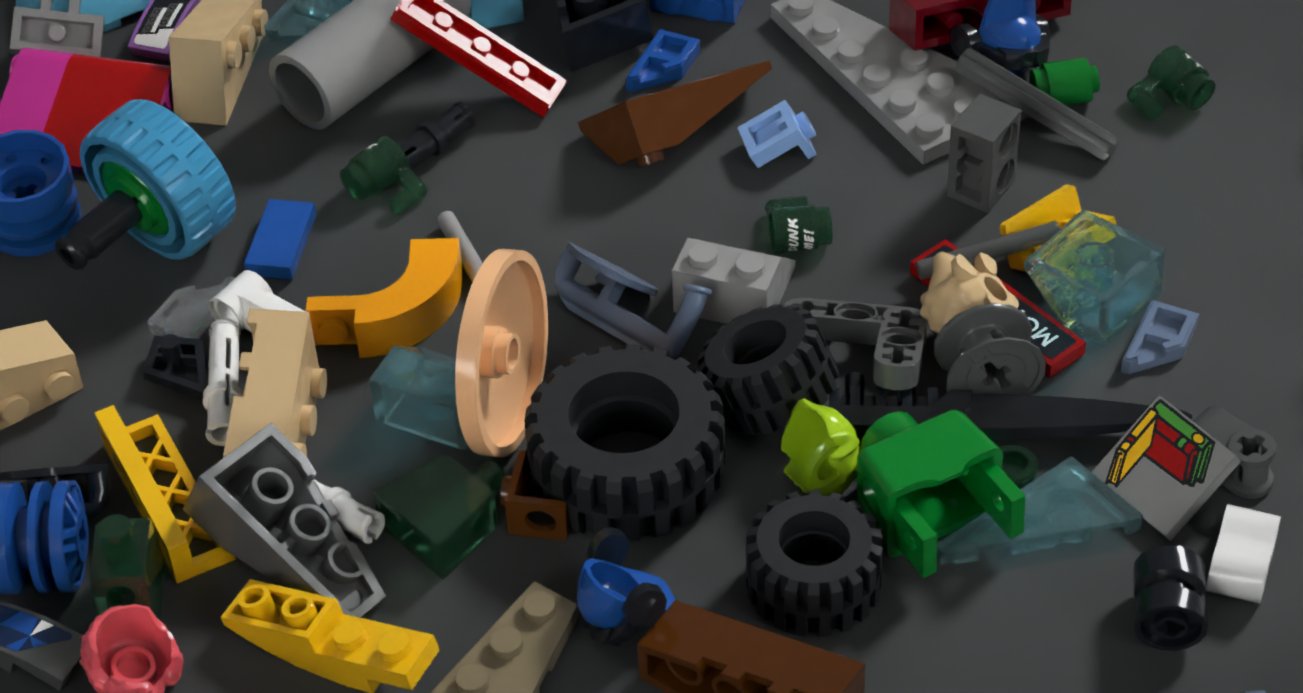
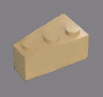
[169,0,268,126]
[223,308,327,458]

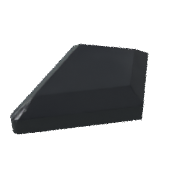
[142,334,208,399]

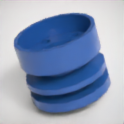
[0,130,82,256]
[0,480,89,595]

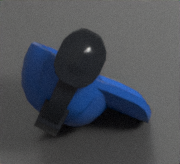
[950,0,1050,76]
[576,527,675,647]

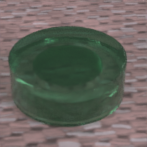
[999,445,1039,494]

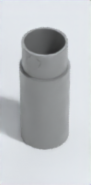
[269,0,471,130]

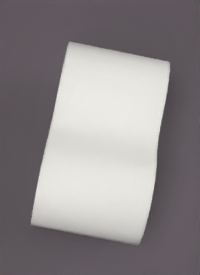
[1206,504,1281,604]

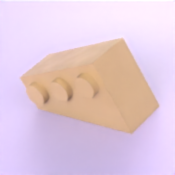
[0,320,84,431]

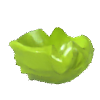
[781,398,860,496]

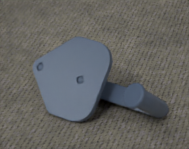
[554,242,712,360]

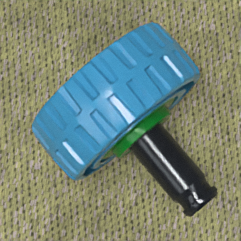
[55,99,236,270]

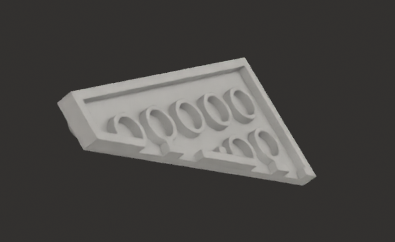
[771,0,1030,165]

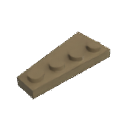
[431,581,579,693]

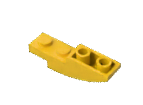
[220,579,440,693]

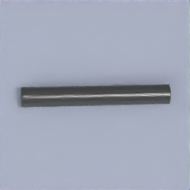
[916,221,1061,280]

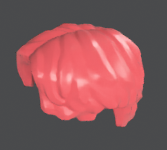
[79,604,184,693]

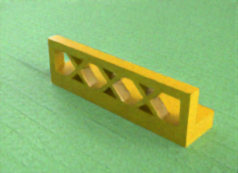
[94,405,236,584]

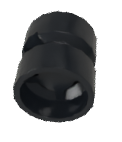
[1133,545,1208,651]

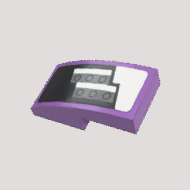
[128,0,201,62]

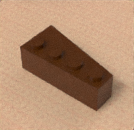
[637,600,865,693]

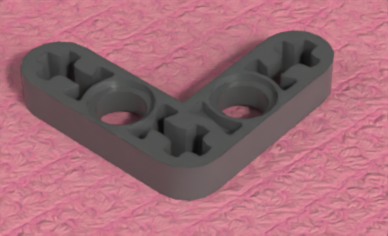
[784,298,928,390]

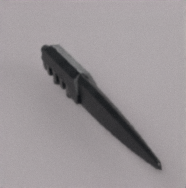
[829,372,1192,446]

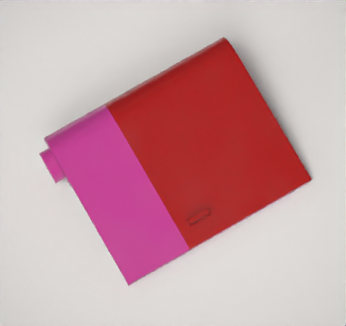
[0,47,174,172]

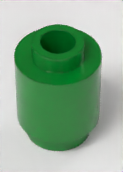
[1029,57,1100,106]

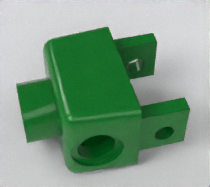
[857,410,1026,578]

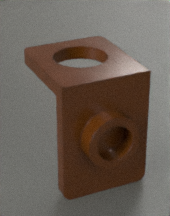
[500,449,569,541]

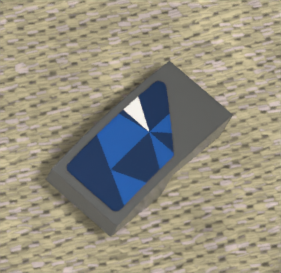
[0,601,82,691]

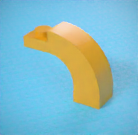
[306,238,463,358]

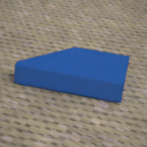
[625,29,700,92]

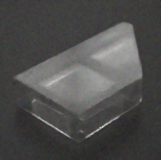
[148,276,236,339]

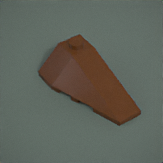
[578,60,772,168]

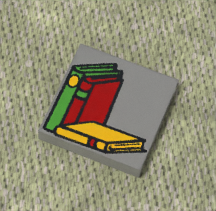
[1090,395,1241,542]

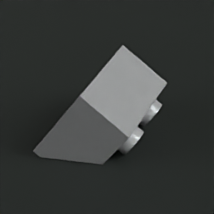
[672,238,796,324]

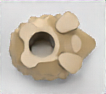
[920,252,1019,335]

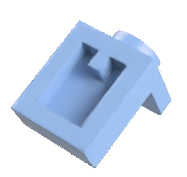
[737,100,817,168]

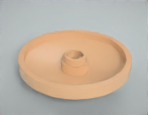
[455,249,548,458]

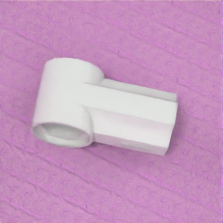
[209,270,306,332]

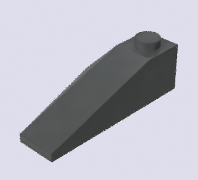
[183,423,386,618]

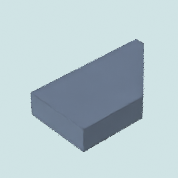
[1121,300,1199,374]

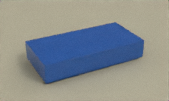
[244,199,316,280]

